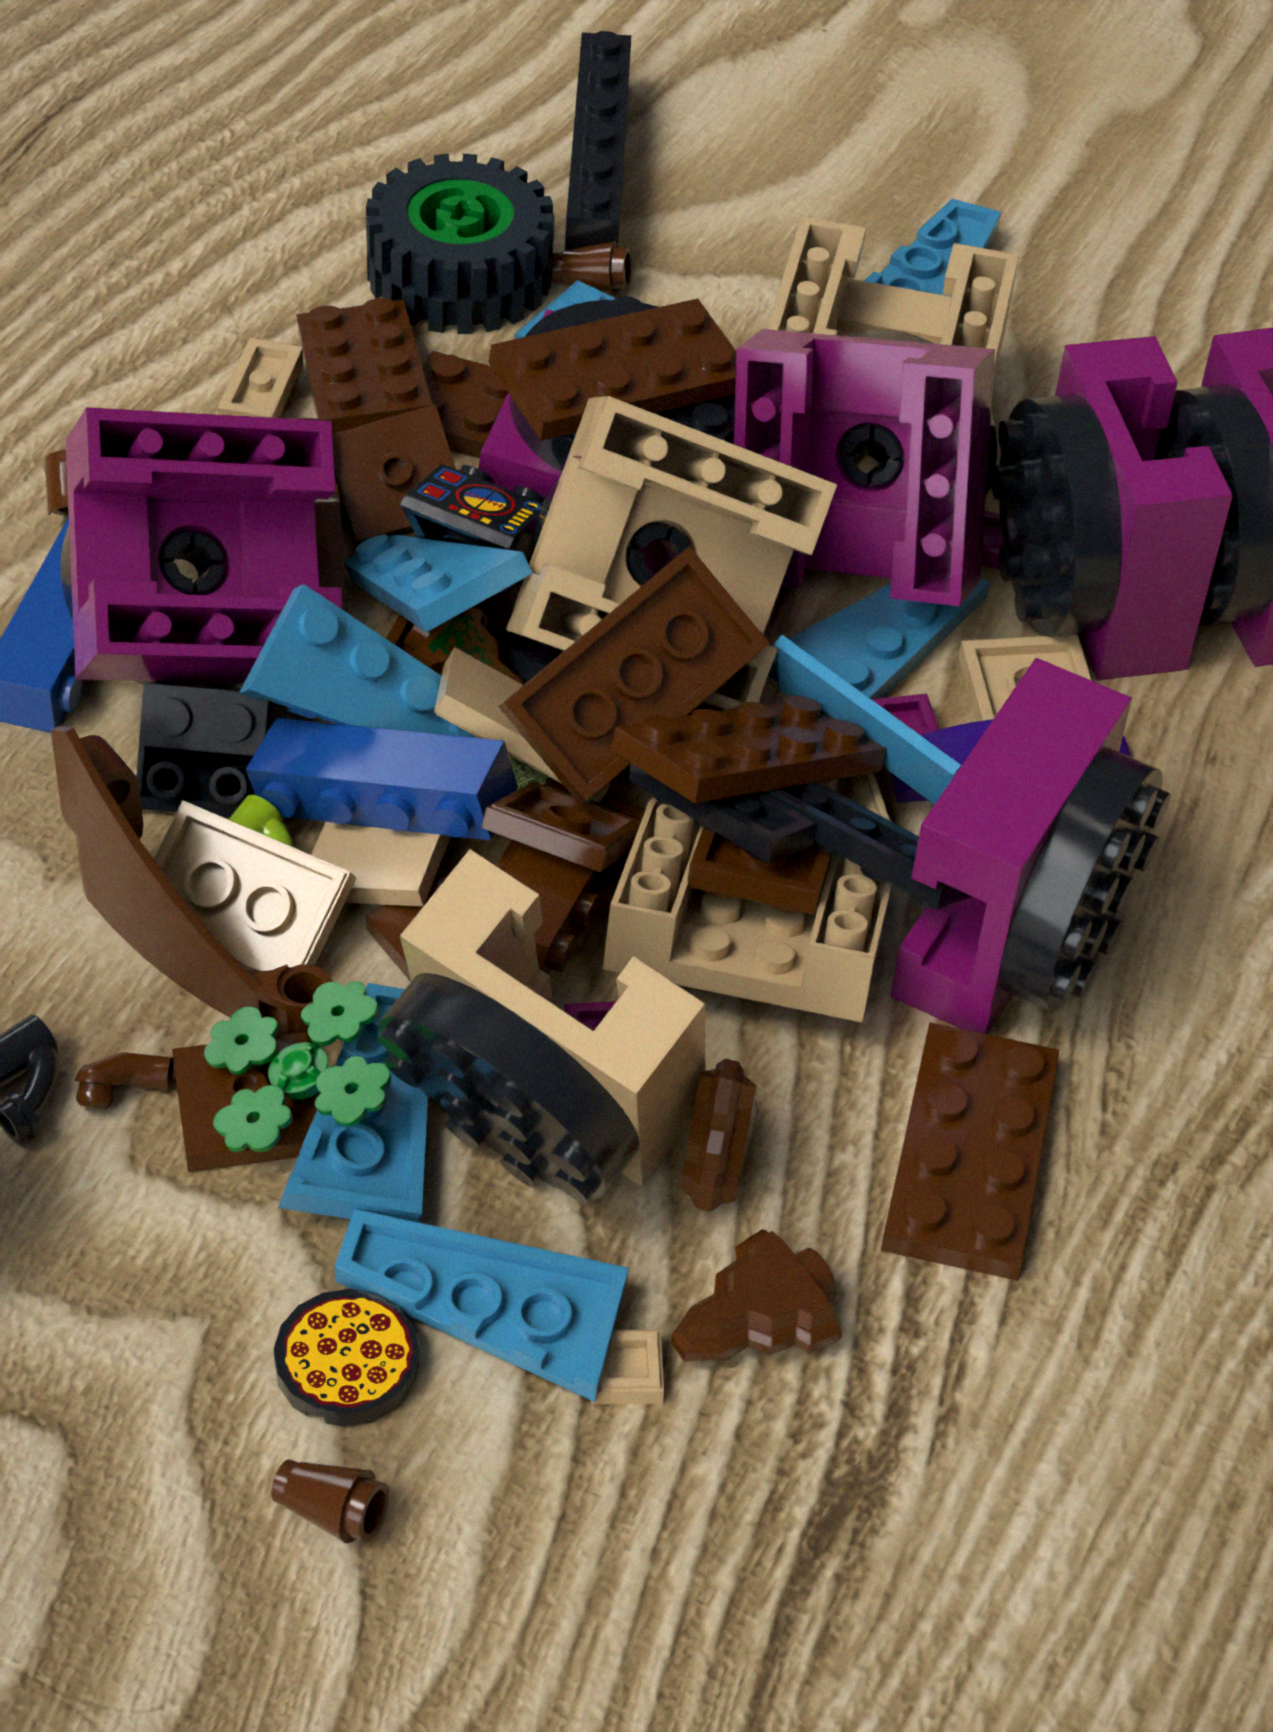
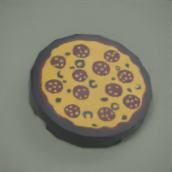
[273,1289,419,1427]

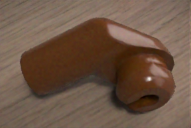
[74,1052,174,1108]

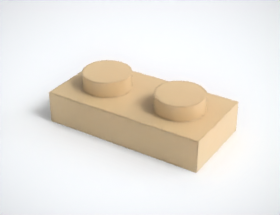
[217,338,303,418]

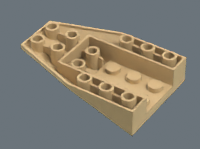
[603,773,893,1023]

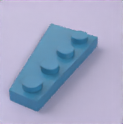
[864,199,1001,297]
[344,534,532,632]
[239,584,478,738]
[278,983,428,1223]
[335,1209,629,1402]

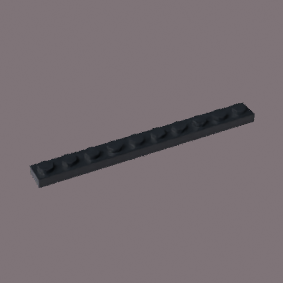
[491,629,973,909]

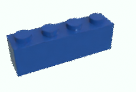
[0,517,84,733]
[246,718,518,840]

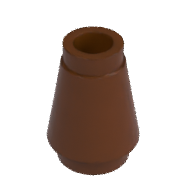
[552,241,632,295]
[271,1459,389,1543]

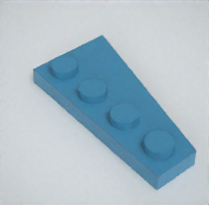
[768,578,990,699]

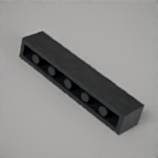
[565,31,632,250]

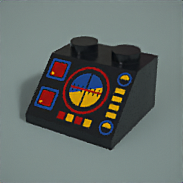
[400,463,545,586]

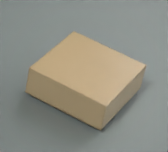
[590,1330,664,1404]

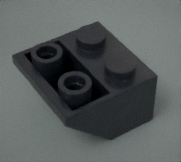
[136,682,278,817]

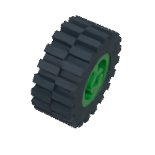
[366,153,554,334]

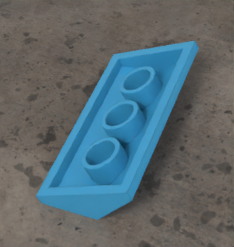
[774,635,962,805]

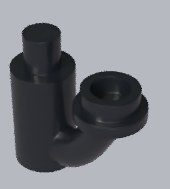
[0,1014,58,1142]

